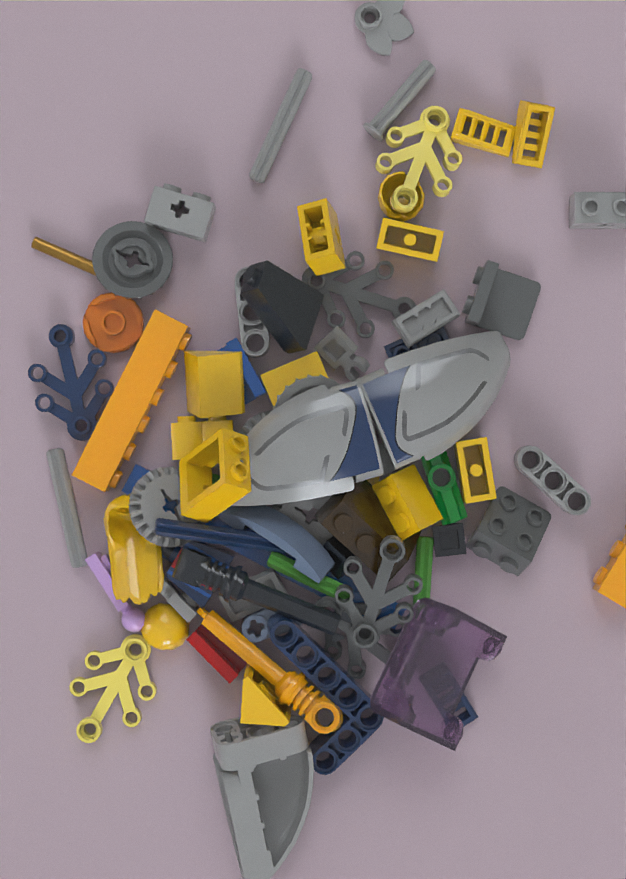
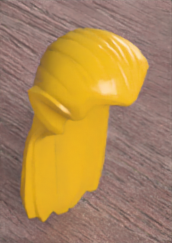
[103,494,164,605]

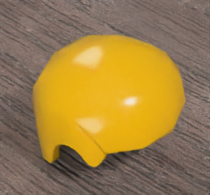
[378,171,425,222]
[141,603,189,650]

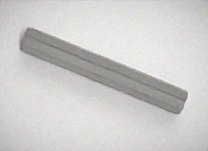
[249,68,312,183]
[46,448,88,568]

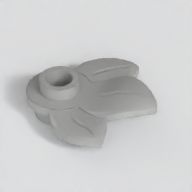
[355,0,414,56]

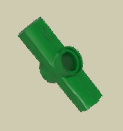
[421,451,468,525]

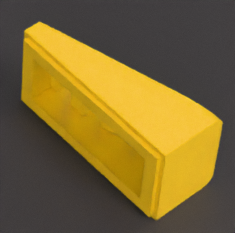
[512,100,555,168]
[450,108,516,157]

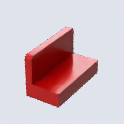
[186,624,247,684]

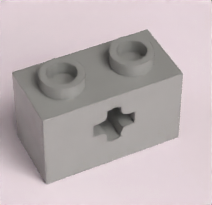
[144,183,216,243]
[569,192,626,229]

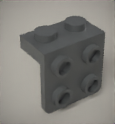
[462,260,541,340]
[466,486,551,576]

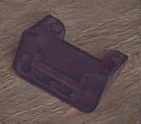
[370,598,507,751]

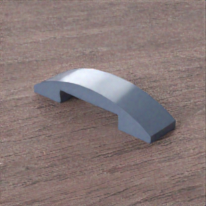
[217,505,335,584]

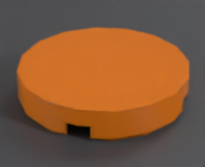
[83,292,145,354]

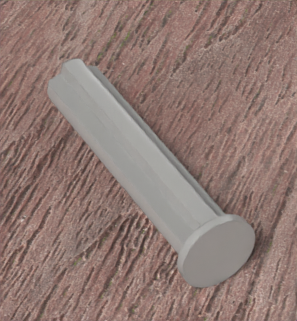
[363,60,436,141]

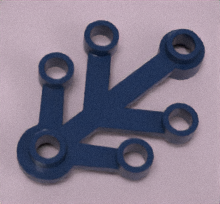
[28,324,114,441]

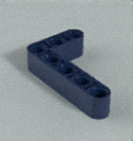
[267,613,384,775]

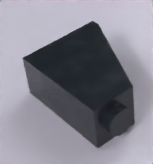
[240,260,324,354]

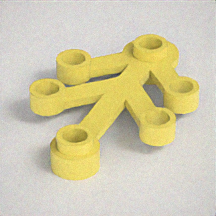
[375,106,463,213]
[69,634,157,743]

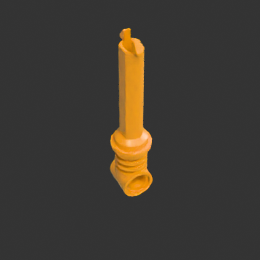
[196,607,343,734]

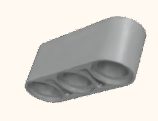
[234,267,270,358]
[513,446,591,515]

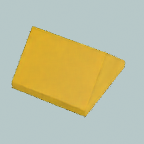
[184,350,245,418]
[240,663,292,726]

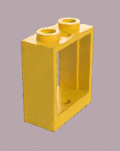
[179,427,251,523]

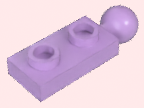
[85,551,145,632]

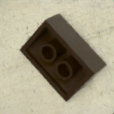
[314,480,421,582]

